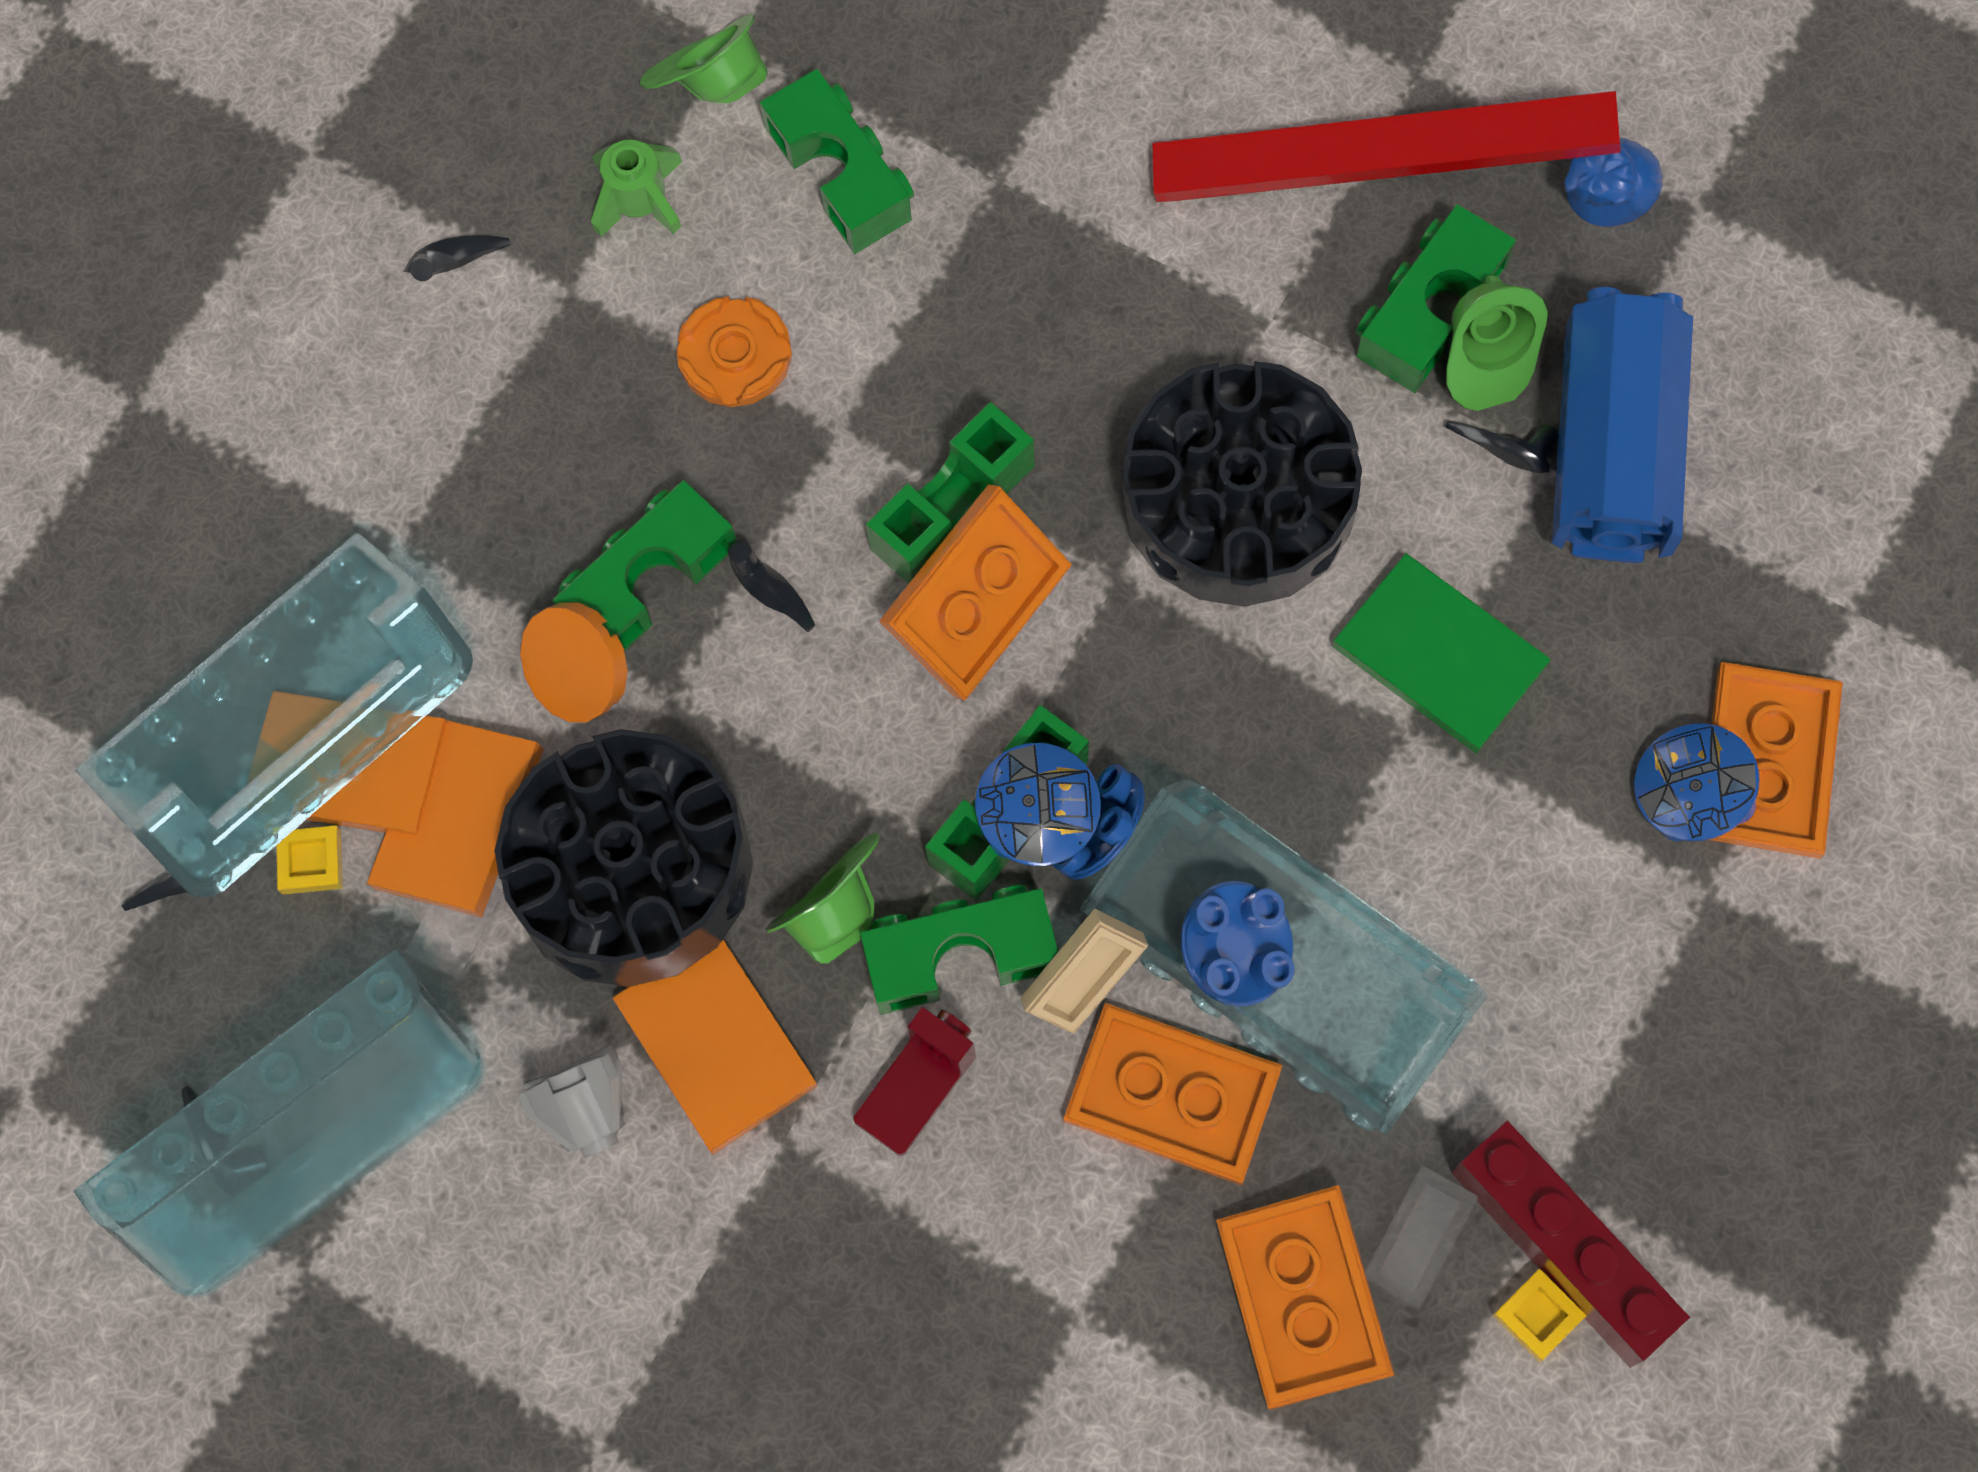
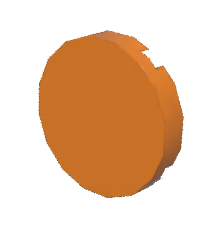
[677,296,792,407]
[520,602,628,723]

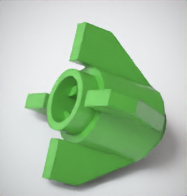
[591,140,682,236]

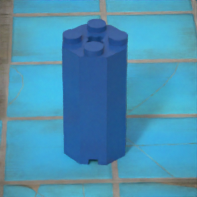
[1552,287,1693,563]

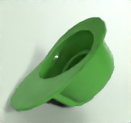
[640,14,768,103]
[1446,275,1548,411]
[765,833,880,964]

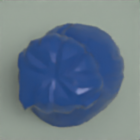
[1564,138,1663,227]

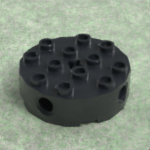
[1121,361,1362,607]
[494,729,753,987]

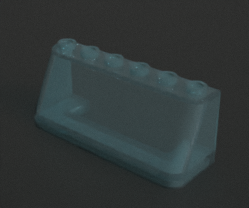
[75,533,473,897]
[1080,779,1488,1135]
[73,949,486,1298]

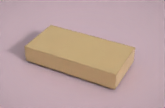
[1020,908,1148,1034]

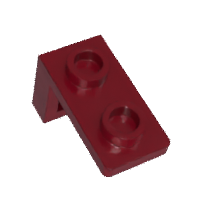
[853,1007,976,1156]

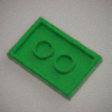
[1332,553,1551,754]

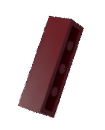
[1452,1120,1691,1368]

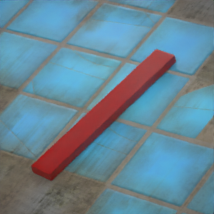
[1152,91,1620,202]

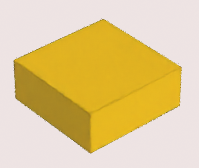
[276,825,343,895]
[1492,1268,1587,1363]

